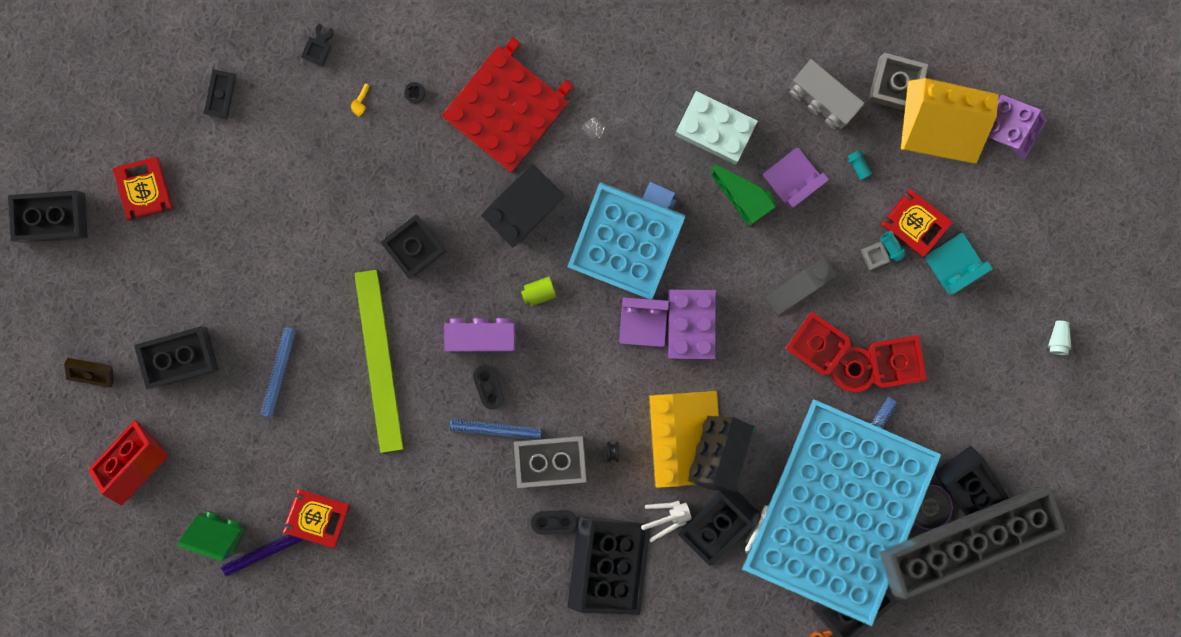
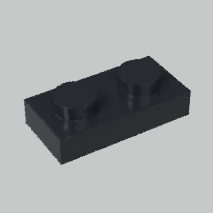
[203,69,237,119]

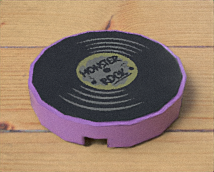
[914,484,953,530]

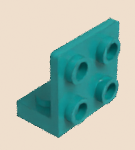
[924,233,992,295]

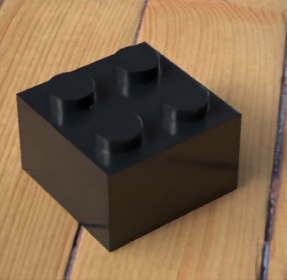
[380,214,447,280]

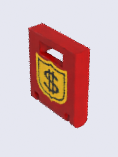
[112,157,173,221]
[880,189,953,258]
[282,489,350,549]

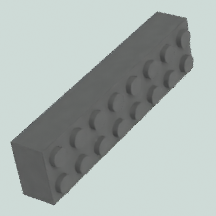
[879,487,1065,599]

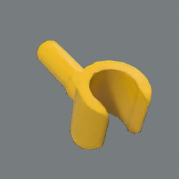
[351,84,370,117]

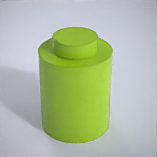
[521,277,557,307]

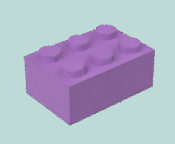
[668,290,716,359]
[444,318,516,351]

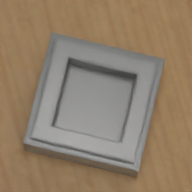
[860,242,891,271]

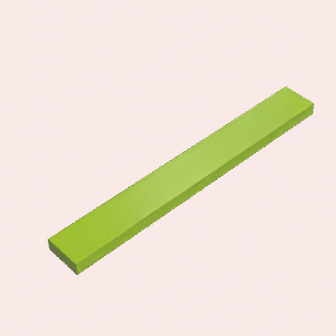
[354,270,404,453]

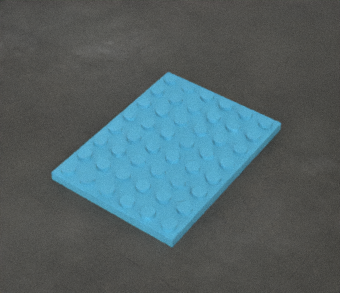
[742,400,941,626]

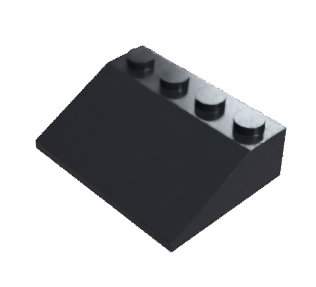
[567,516,650,615]

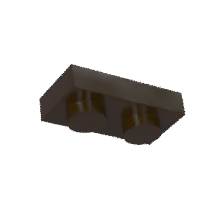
[64,358,114,388]

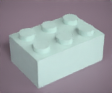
[675,91,757,165]

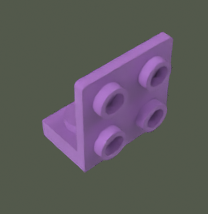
[988,95,1047,159]
[763,147,829,210]
[619,297,669,347]

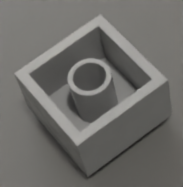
[868,53,928,111]

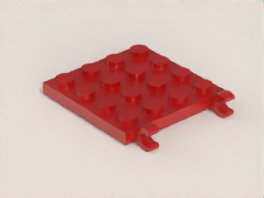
[441,37,573,173]

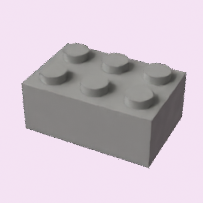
[788,59,864,130]
[514,436,586,488]

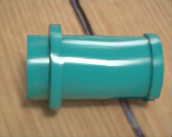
[848,150,873,180]
[880,231,906,261]

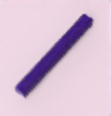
[221,535,304,576]

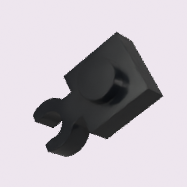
[301,23,334,67]

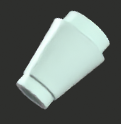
[1048,321,1071,355]

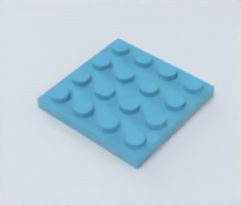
[567,182,686,300]

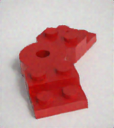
[785,311,927,392]

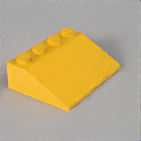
[901,78,999,164]
[649,391,719,488]

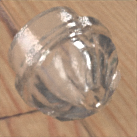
[581,116,605,139]

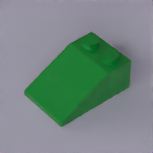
[709,165,775,226]
[177,511,246,561]

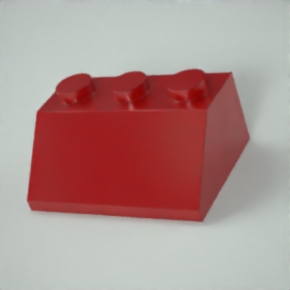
[88,420,169,506]

